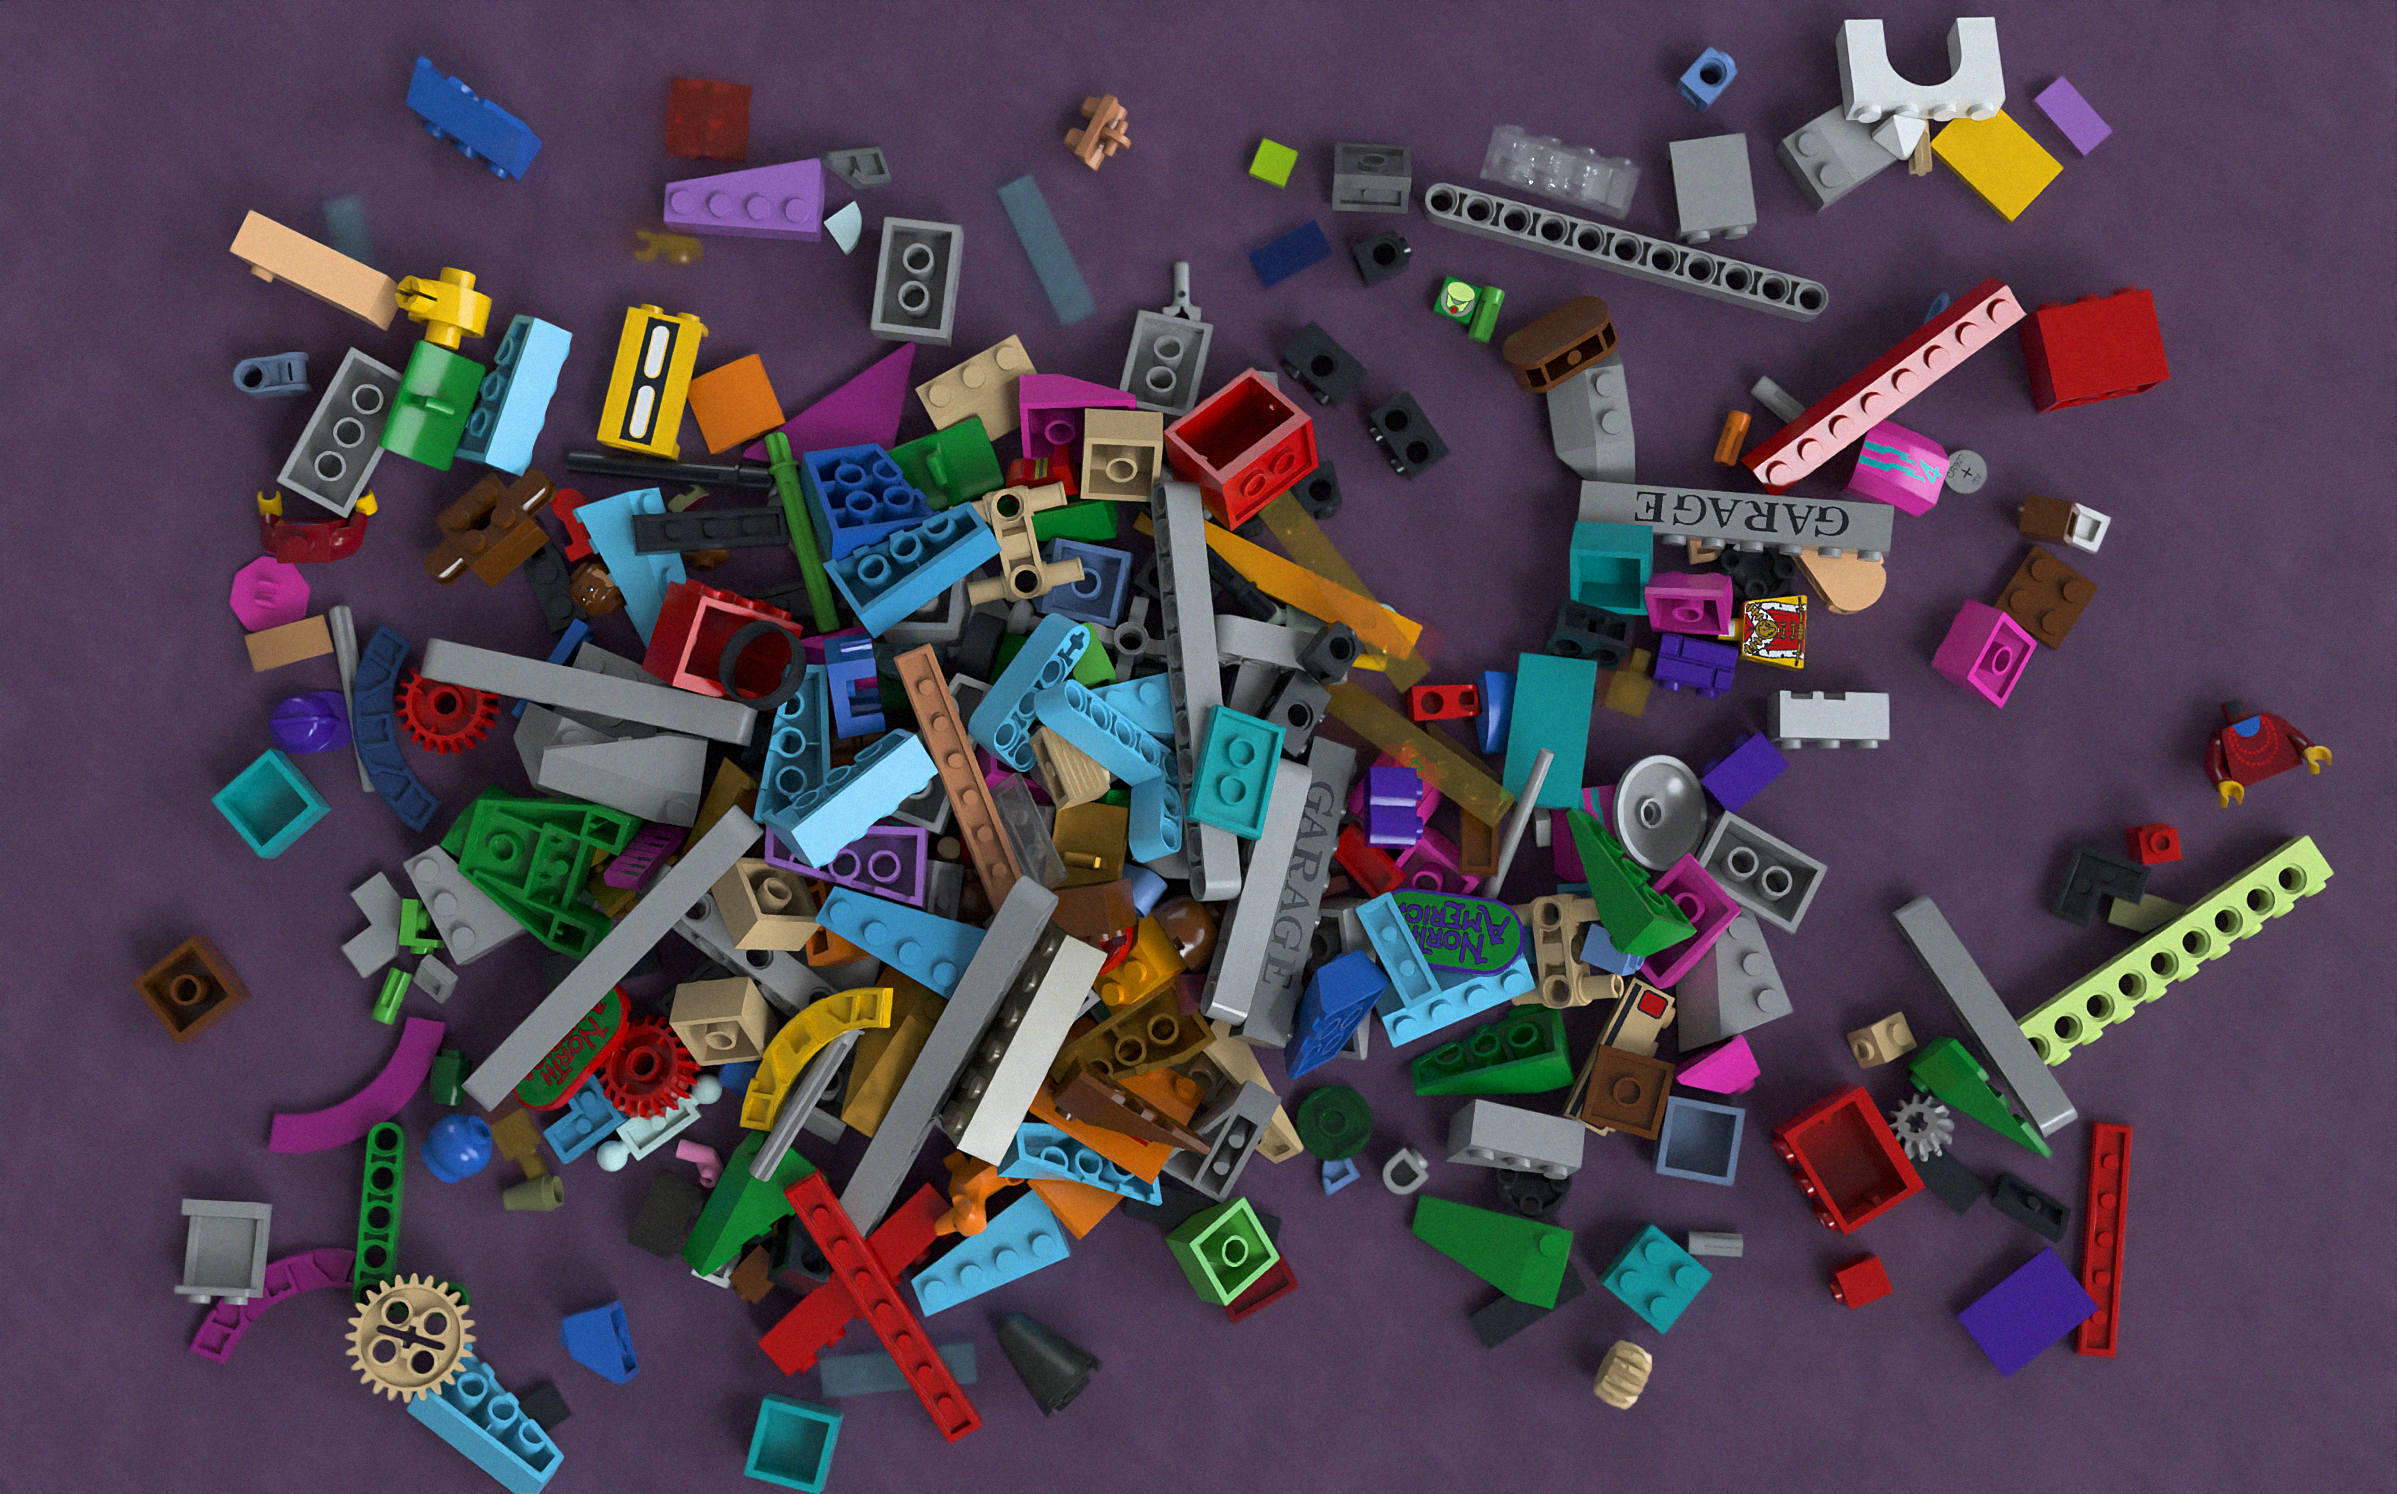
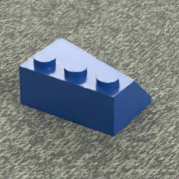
[405,55,543,182]
[800,443,941,562]
[1283,949,1392,1081]

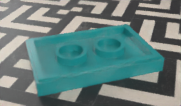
[1184,704,1287,841]

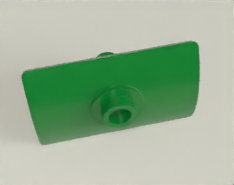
[378,340,487,471]
[885,416,1005,512]

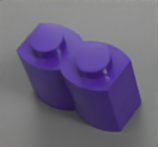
[1363,766,1423,849]

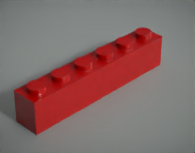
[757,1180,954,1377]

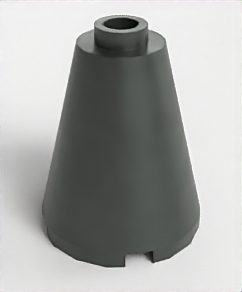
[996,1312,1103,1419]

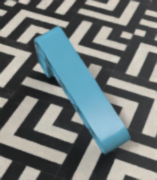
[1033,679,1183,863]

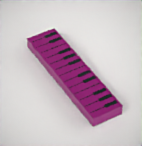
[603,785,711,891]

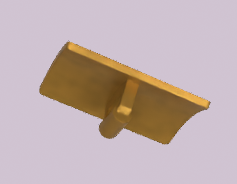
[1043,802,1130,889]

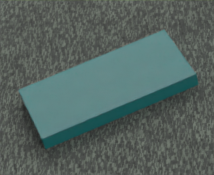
[1500,653,1597,811]

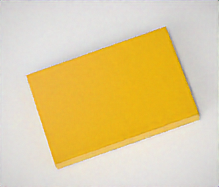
[1930,108,2064,224]

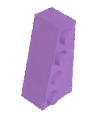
[663,158,827,242]
[764,825,928,911]

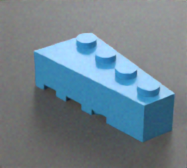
[822,501,1002,639]
[814,886,988,1000]

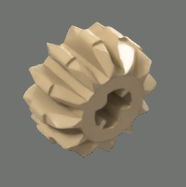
[1593,1340,1652,1410]

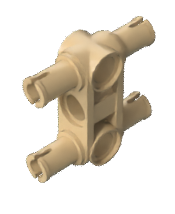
[949,481,1085,606]
[1508,893,1624,1009]

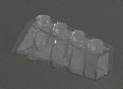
[1479,124,1641,220]

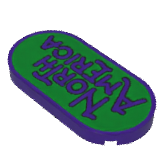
[1390,888,1525,977]

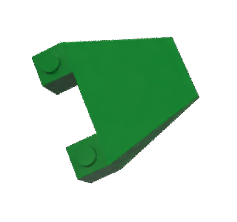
[457,798,645,961]

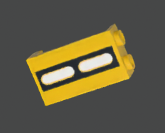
[597,304,709,460]

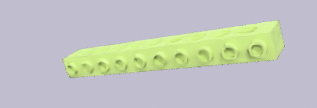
[2016,835,2334,1067]

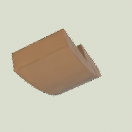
[244,615,334,673]

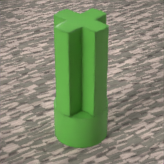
[1468,286,1505,344]
[370,967,413,1025]

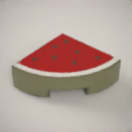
[667,484,710,513]

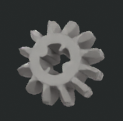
[1888,1094,1954,1162]

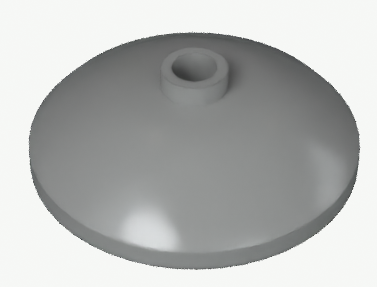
[1613,755,1707,871]

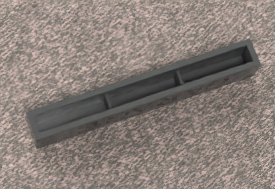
[1228,736,1357,1050]

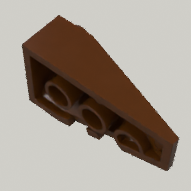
[1051,1056,1211,1155]

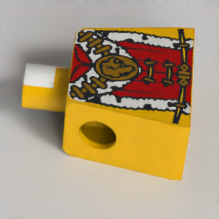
[1716,595,1807,671]

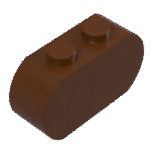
[1503,296,1619,393]

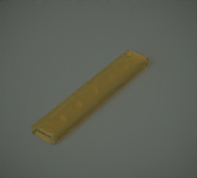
[1258,489,1432,694]
[1319,678,1516,829]

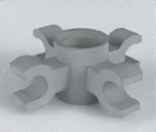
[1088,596,1167,684]

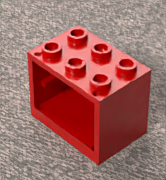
[2018,285,2170,414]
[1163,367,1319,531]
[641,578,803,714]
[1770,1082,1926,1236]

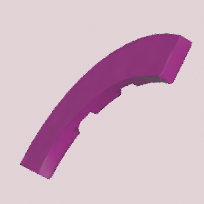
[268,1017,449,1153]
[188,1248,387,1364]

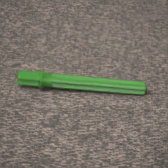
[765,432,840,633]

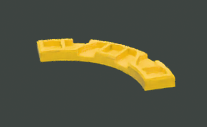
[739,987,894,1132]

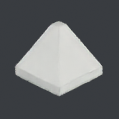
[1871,115,1926,161]

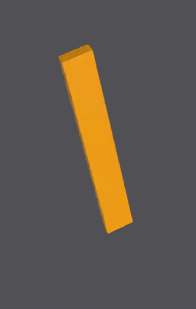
[1133,511,1423,662]

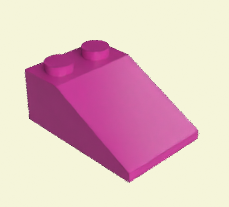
[1019,374,1136,463]
[1640,853,1742,990]

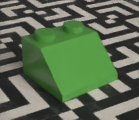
[1165,1195,1280,1306]

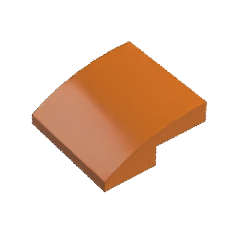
[687,354,786,454]
[1026,1178,1124,1240]

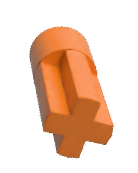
[1713,410,1752,468]

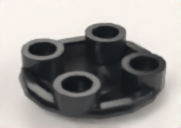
[1718,544,1796,601]
[1495,1168,1573,1218]

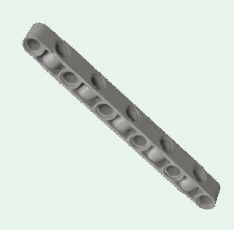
[634,863,947,1134]

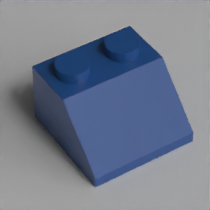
[558,1298,641,1385]

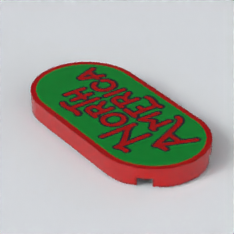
[512,983,631,1111]

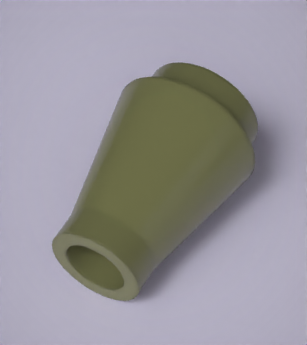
[503,1173,564,1212]

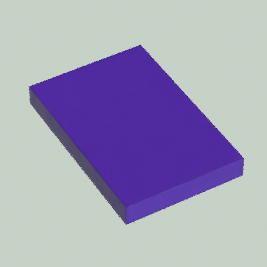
[1955,1245,2099,1379]

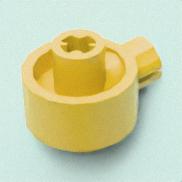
[395,267,493,350]

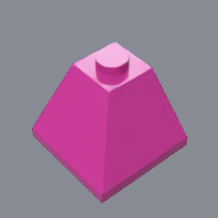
[1672,1034,1761,1096]

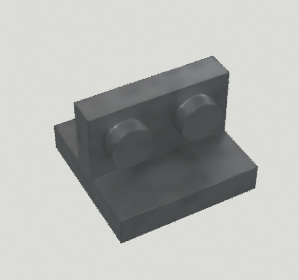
[1332,142,1411,214]

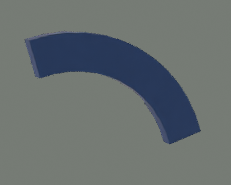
[352,622,442,835]

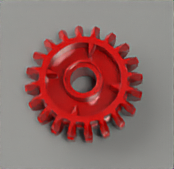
[396,658,501,756]
[597,1015,702,1120]

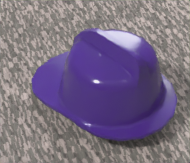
[268,691,353,754]

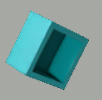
[1570,521,1653,615]
[211,749,332,859]
[1598,1220,1713,1335]
[743,1392,844,1494]

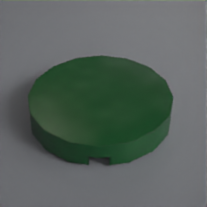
[1296,1085,1373,1162]

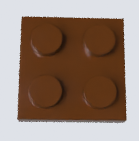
[1991,544,2099,651]
[1579,1044,1676,1140]

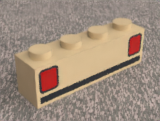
[1559,977,1676,1137]

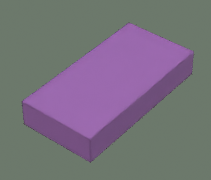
[2031,75,2113,159]

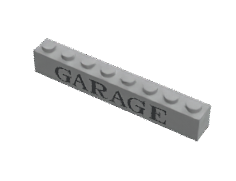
[1578,480,1894,562]

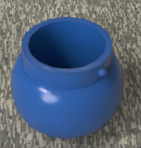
[421,1113,493,1184]

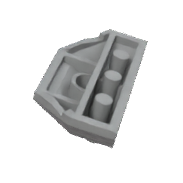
[1546,348,1635,484]
[513,702,618,798]

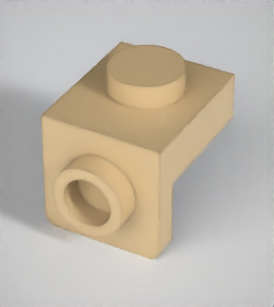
[1847,1011,1917,1069]

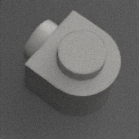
[1382,1146,1429,1195]

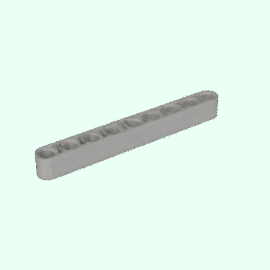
[420,638,758,747]

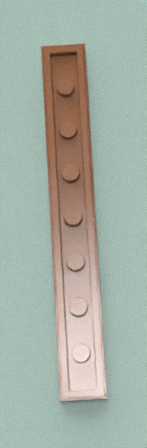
[892,643,1022,917]

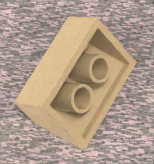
[915,334,1037,442]

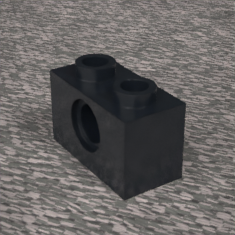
[1281,320,1369,411]
[1254,668,1332,760]

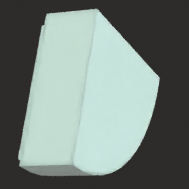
[824,201,862,255]

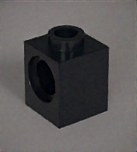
[1351,229,1412,289]
[1296,620,1366,687]

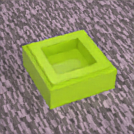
[1249,138,1299,190]

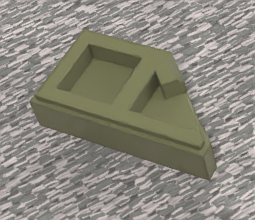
[2104,893,2187,933]

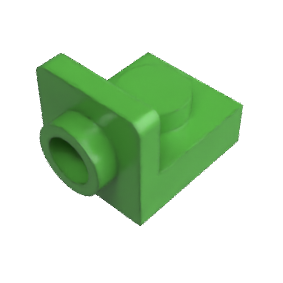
[399,899,445,955]

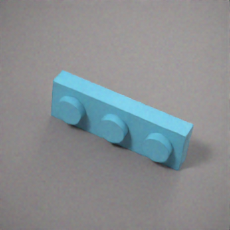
[1355,891,1444,1014]

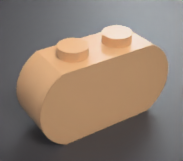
[1790,550,1886,615]

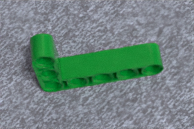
[353,1122,472,1318]

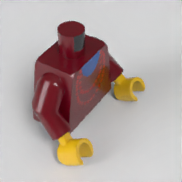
[257,489,378,564]
[2203,696,2332,808]

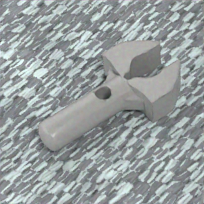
[1163,262,1201,332]

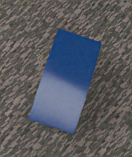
[1475,671,1516,755]

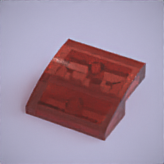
[665,78,753,163]

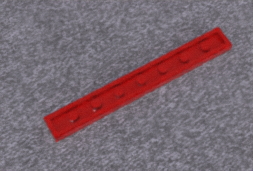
[783,1169,983,1445]

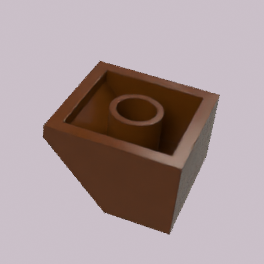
[1048,878,1137,943]

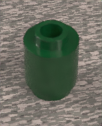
[428,1048,473,1106]

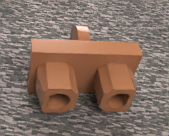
[1064,93,1131,171]

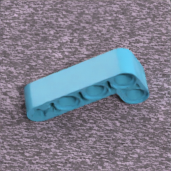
[968,613,1090,772]

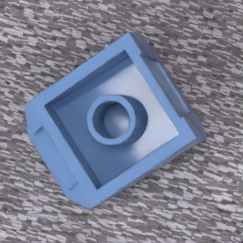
[1032,538,1135,630]

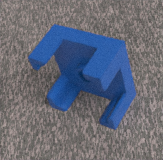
[823,632,886,739]

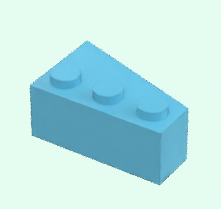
[1090,672,1176,748]

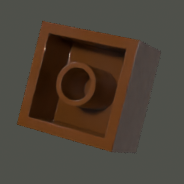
[132,935,253,1045]

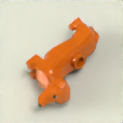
[934,1116,1049,1237]

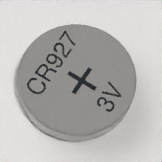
[1944,450,1987,494]

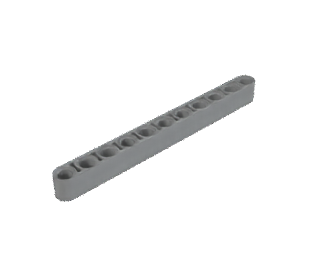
[1423,183,1828,322]
[1151,481,1241,901]
[461,804,764,1112]
[839,875,1059,1241]

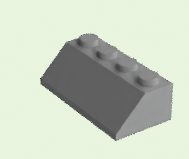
[276,347,403,518]

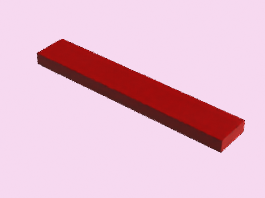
[2074,1121,2133,1358]

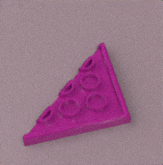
[743,342,917,470]

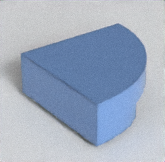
[1322,1159,1360,1196]

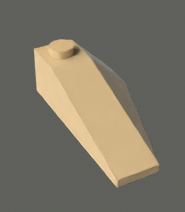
[1168,1017,1304,1164]

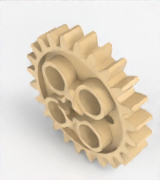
[345,1273,477,1403]

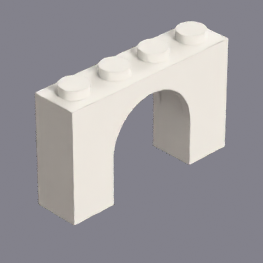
[1836,17,2006,123]

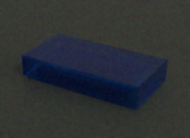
[1248,219,1333,290]

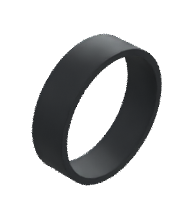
[719,621,807,710]

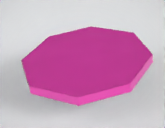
[229,556,311,632]

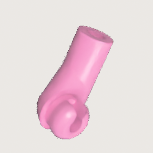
[676,1139,724,1188]

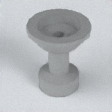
[1006,599,1043,635]

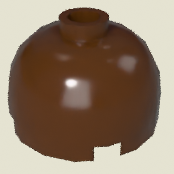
[1151,894,1223,974]

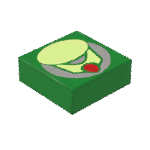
[1432,275,1482,327]

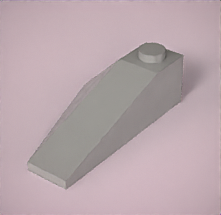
[537,732,708,828]

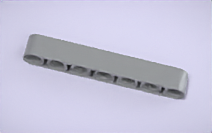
[1200,758,1312,1026]
[1891,894,2078,1138]

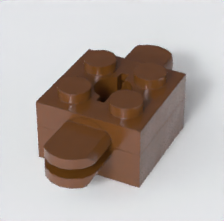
[423,468,557,588]

